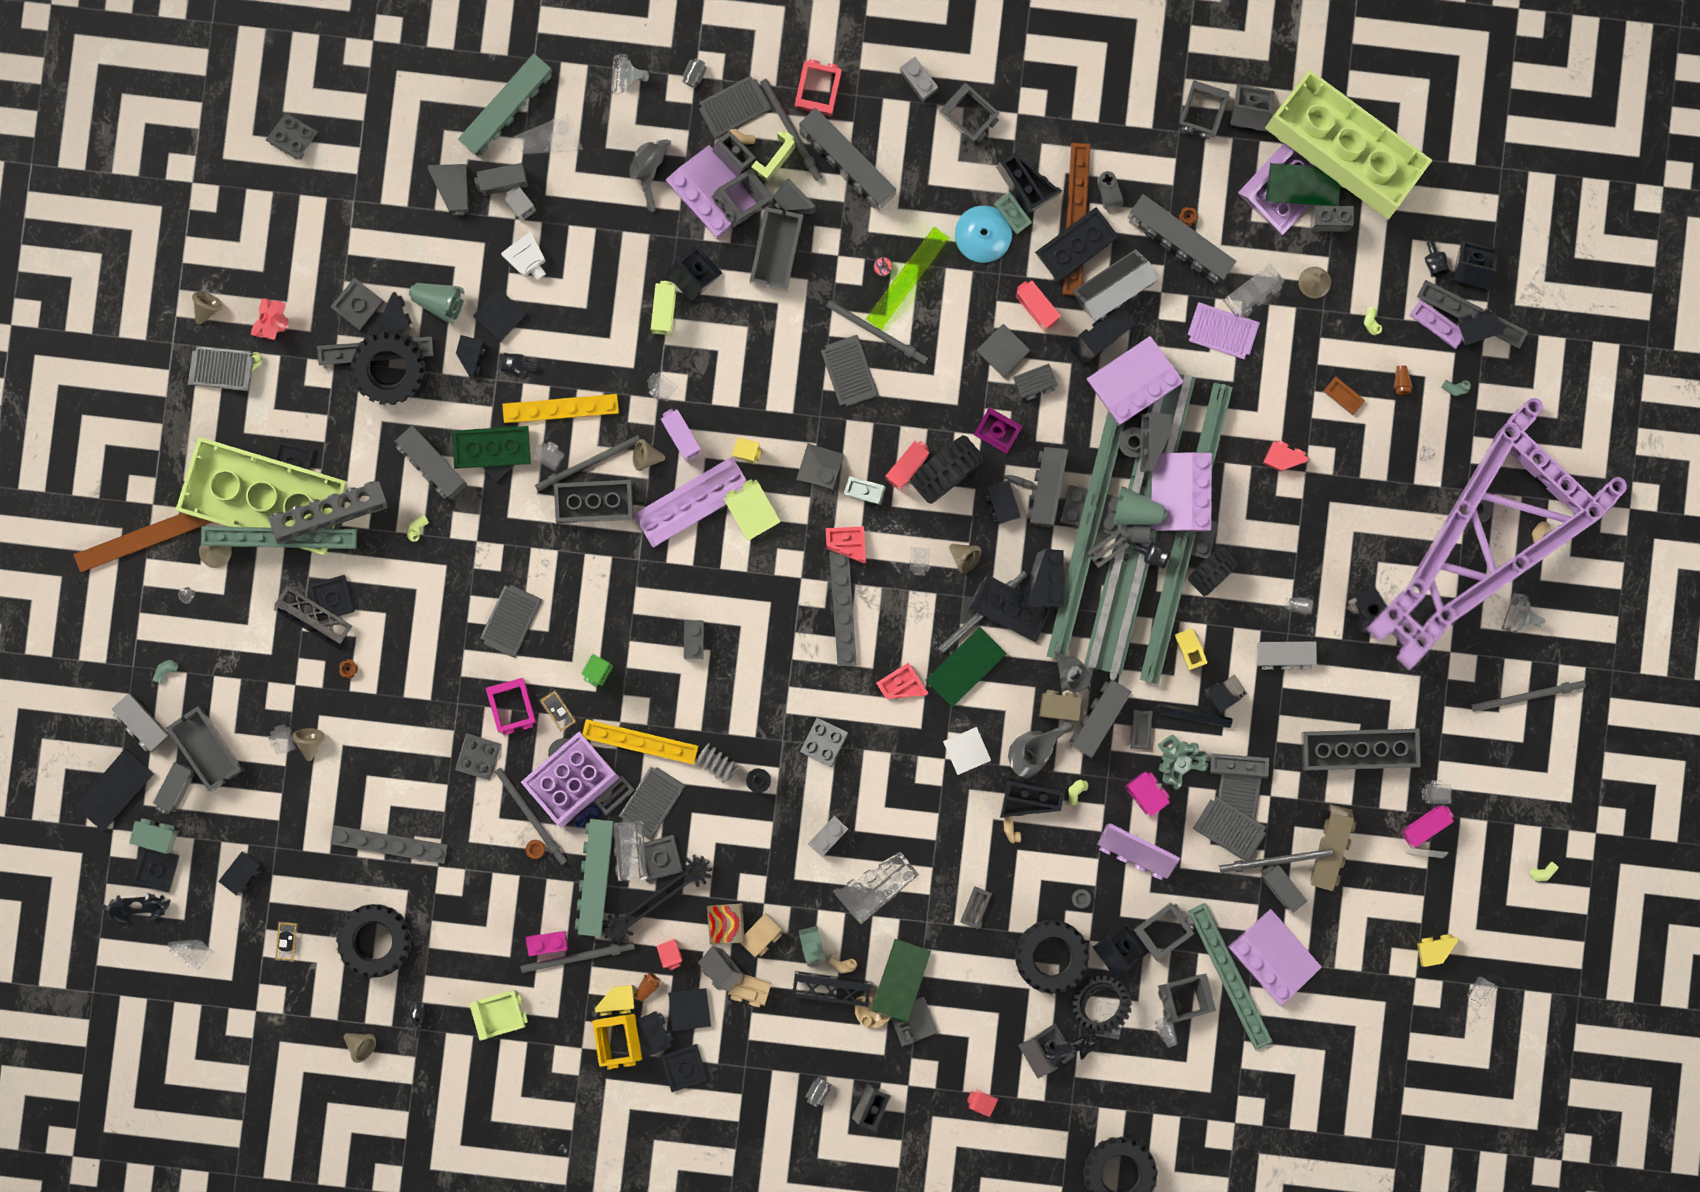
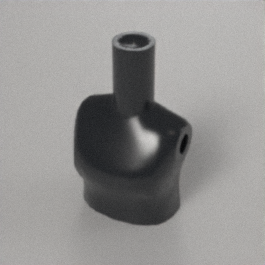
[1424,240,1450,277]
[501,352,538,376]
[1133,542,1171,569]
[409,1002,427,1039]

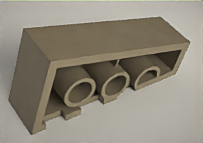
[1310,804,1356,891]

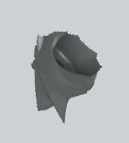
[1054,651,1094,693]

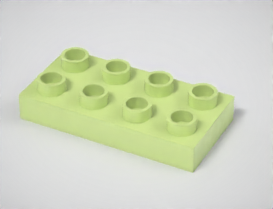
[1265,69,1432,220]
[176,437,348,556]

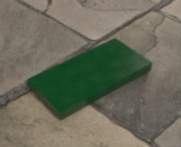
[1265,163,1341,206]
[452,426,531,469]
[925,627,1007,707]
[871,939,931,1023]

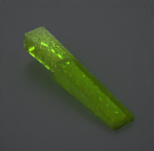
[866,226,950,330]

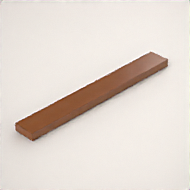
[1062,143,1090,296]
[73,513,213,573]

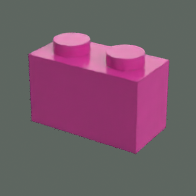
[526,930,568,956]

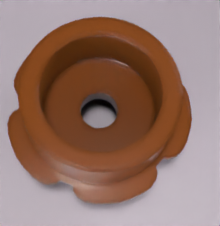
[1179,207,1198,226]
[339,659,358,678]

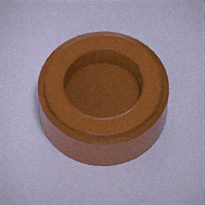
[526,840,545,859]

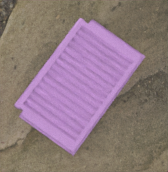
[1188,302,1260,359]

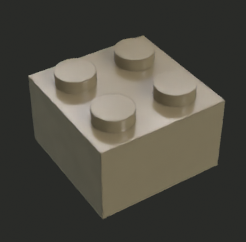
[1039,690,1082,722]

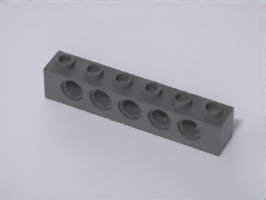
[268,481,388,544]

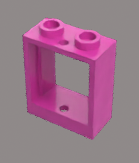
[486,678,536,735]
[1400,806,1454,848]

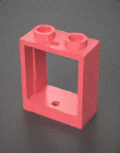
[795,59,842,117]
[1016,281,1061,332]
[885,441,929,491]

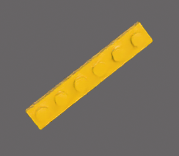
[502,394,619,423]
[582,719,698,765]

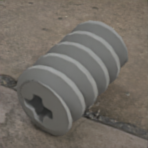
[697,743,740,784]

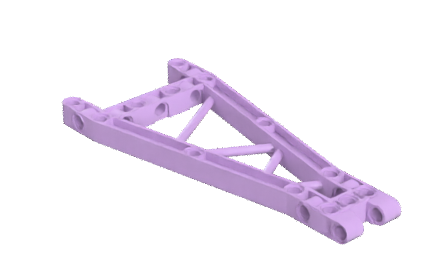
[1367,398,1627,670]

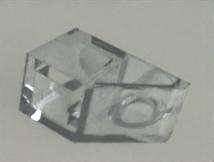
[167,939,214,970]

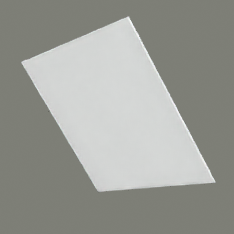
[943,727,991,775]
[1407,848,1448,858]

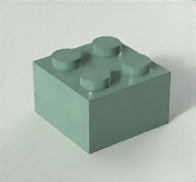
[129,818,178,853]

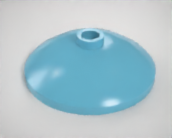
[955,206,1012,263]

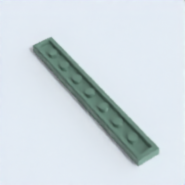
[201,526,357,549]
[1187,903,1273,1050]

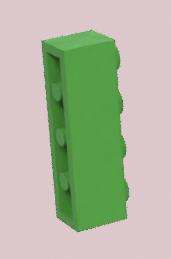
[581,654,613,687]

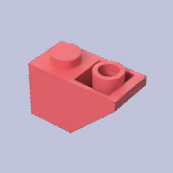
[1262,440,1308,472]
[657,939,683,970]
[967,1089,998,1117]

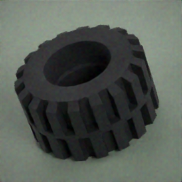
[1188,547,1238,597]

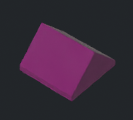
[974,407,1022,454]

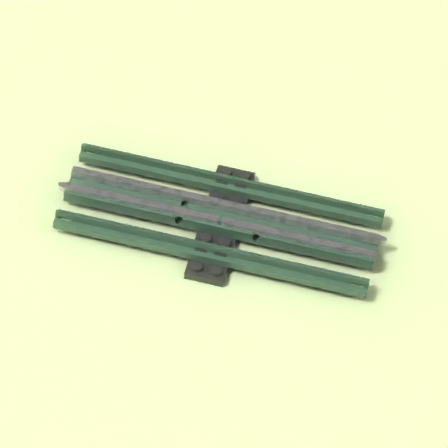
[1046,374,1233,684]

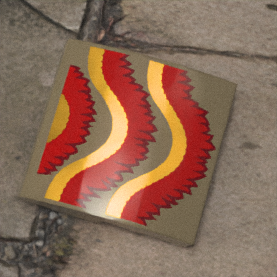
[707,904,745,944]

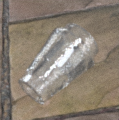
[1285,597,1314,616]
[1155,1018,1178,1047]

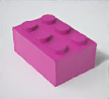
[1124,772,1170,817]

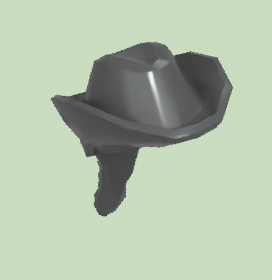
[630,139,671,212]
[1008,722,1074,779]

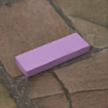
[1409,300,1462,349]

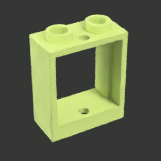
[651,281,676,335]

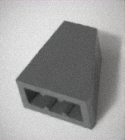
[428,164,469,216]

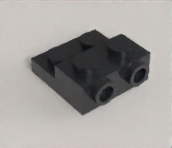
[621,1010,674,1062]

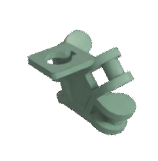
[1158,734,1209,790]

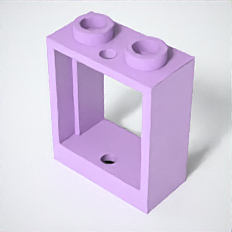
[661,409,702,462]

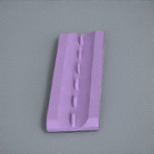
[634,457,747,548]

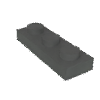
[1210,753,1269,779]

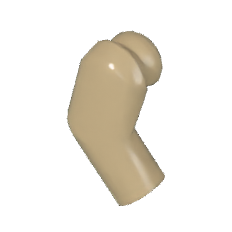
[728,129,755,145]
[1532,522,1551,543]
[1004,816,1021,843]
[827,956,857,974]

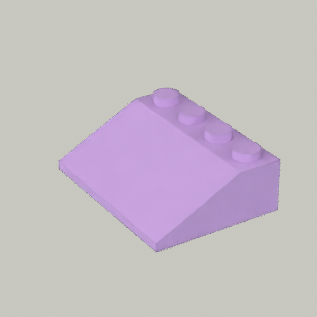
[1238,143,1315,235]
[666,145,756,239]
[1087,336,1183,427]
[1151,453,1212,532]
[521,732,619,828]
[1097,824,1180,880]
[1228,909,1321,1006]

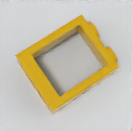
[592,1014,642,1069]

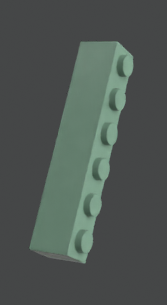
[458,54,552,157]
[575,819,614,937]

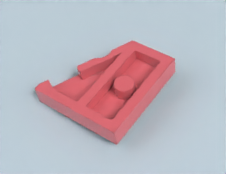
[826,526,866,563]
[876,662,928,699]

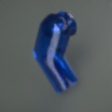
[574,806,601,828]

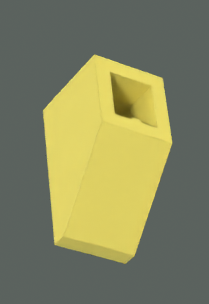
[732,437,762,464]
[1174,628,1207,671]
[1417,934,1458,967]
[595,985,635,1016]

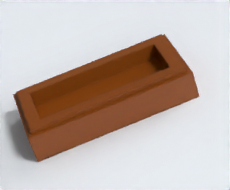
[1323,376,1365,416]

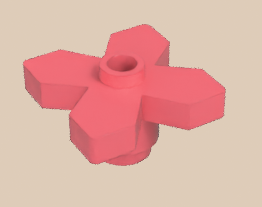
[251,299,289,340]

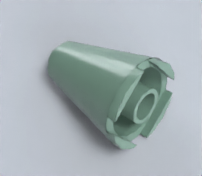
[409,283,465,324]
[1113,486,1168,525]

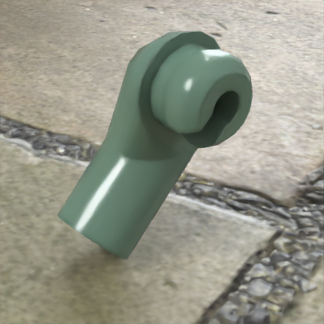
[1441,380,1471,396]
[153,660,178,683]

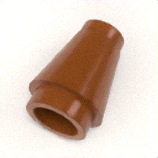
[1394,365,1413,395]
[634,972,661,1002]

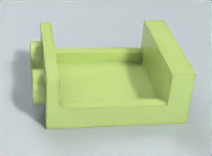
[752,131,795,184]
[723,480,781,541]
[469,990,528,1040]

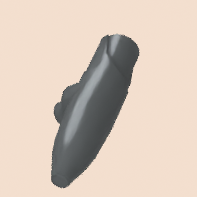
[1005,475,1034,488]

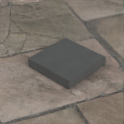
[331,277,385,331]
[976,324,1030,378]
[636,835,683,882]

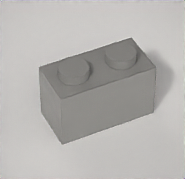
[900,57,938,102]
[505,187,536,222]
[808,816,848,857]

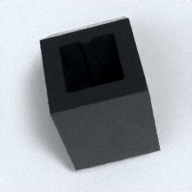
[381,292,412,333]
[456,335,486,379]

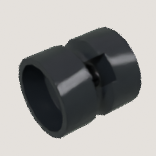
[746,768,771,793]

